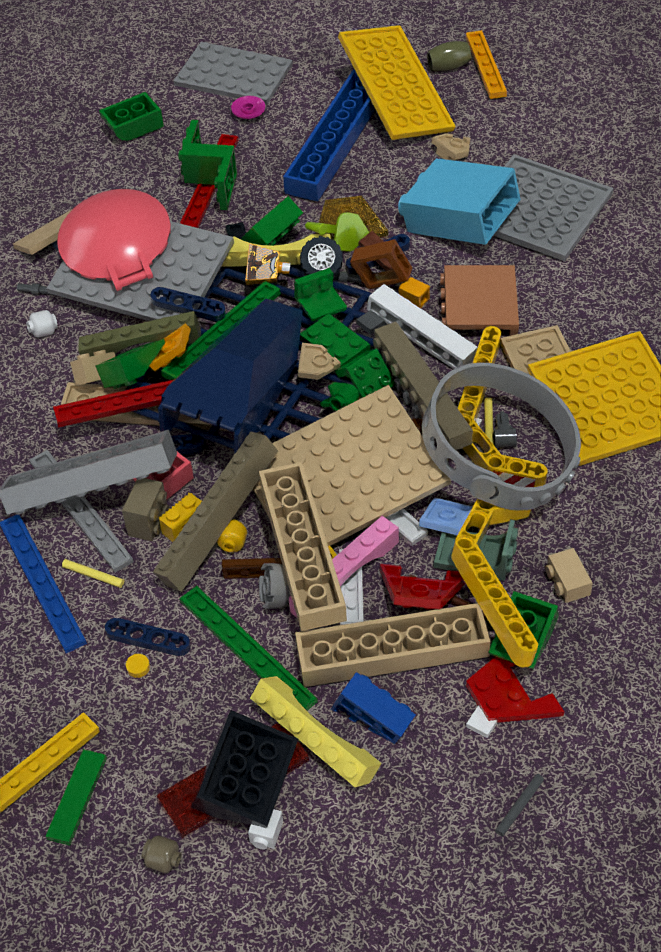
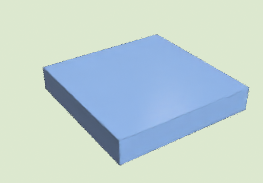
[419,498,473,535]

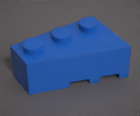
[330,672,416,744]

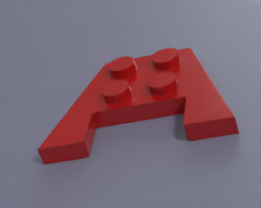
[379,564,466,610]
[466,656,564,723]

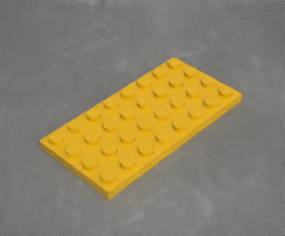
[338,25,456,140]

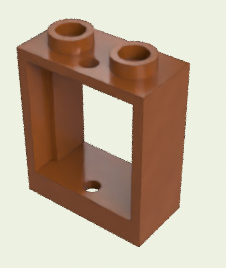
[350,239,413,289]

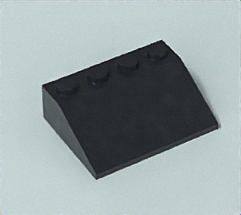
[191,710,298,828]

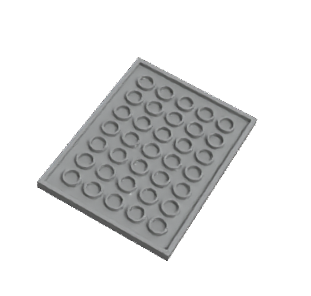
[46,221,234,321]

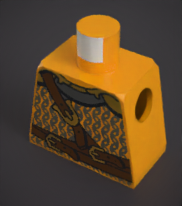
[245,244,290,285]

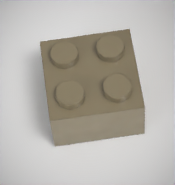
[122,478,170,542]

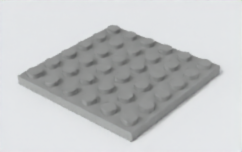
[493,154,613,261]

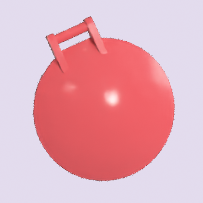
[57,189,171,291]

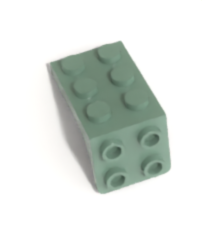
[434,519,518,581]

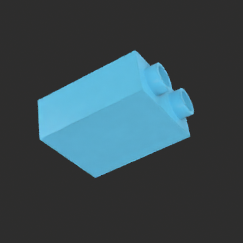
[398,158,521,245]

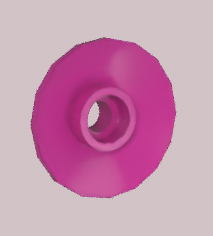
[231,96,266,119]

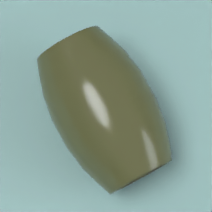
[427,41,471,71]

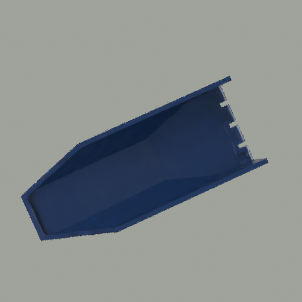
[158,299,303,454]

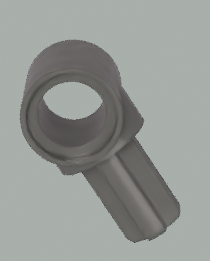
[493,411,517,448]

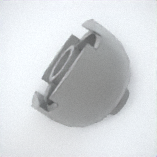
[259,563,291,609]

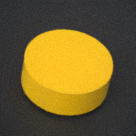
[126,654,150,678]

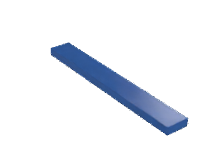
[0,514,87,653]

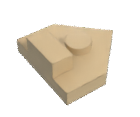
[431,133,470,160]
[298,343,341,380]

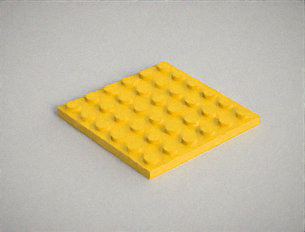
[527,331,661,466]

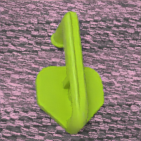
[305,212,369,251]

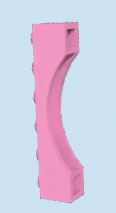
[289,516,399,617]

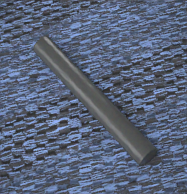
[495,774,544,837]

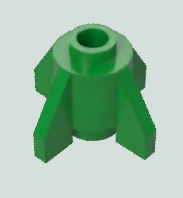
[320,382,360,411]

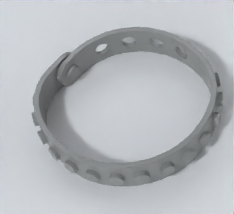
[422,363,581,510]

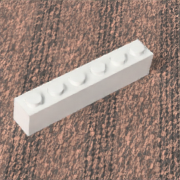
[367,284,478,369]

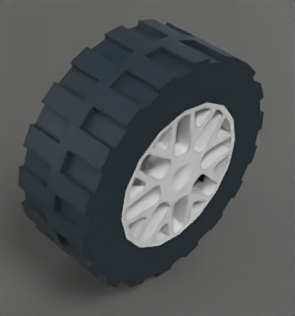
[300,236,343,278]

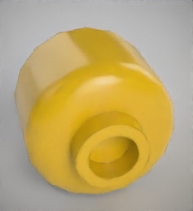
[217,520,247,552]

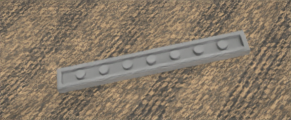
[29,450,134,573]

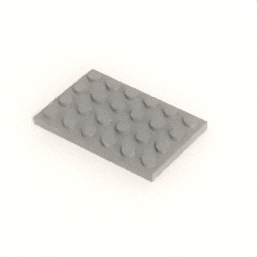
[174,42,293,105]

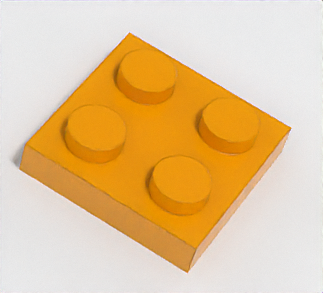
[149,323,191,371]

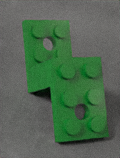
[178,120,237,210]

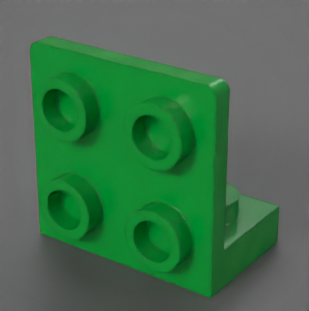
[294,268,347,321]
[335,348,395,398]

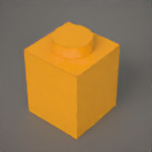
[398,277,430,309]

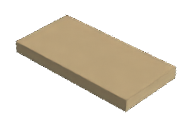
[13,209,72,255]

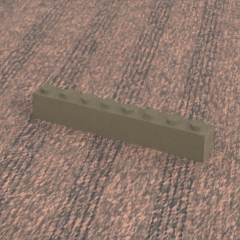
[373,322,473,450]
[153,432,278,592]

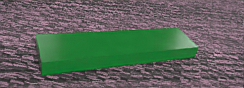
[46,749,107,846]

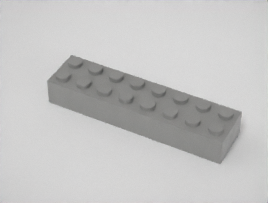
[0,430,177,515]

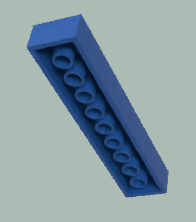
[283,70,376,202]

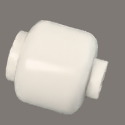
[26,310,57,338]

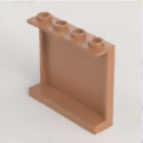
[440,265,519,336]

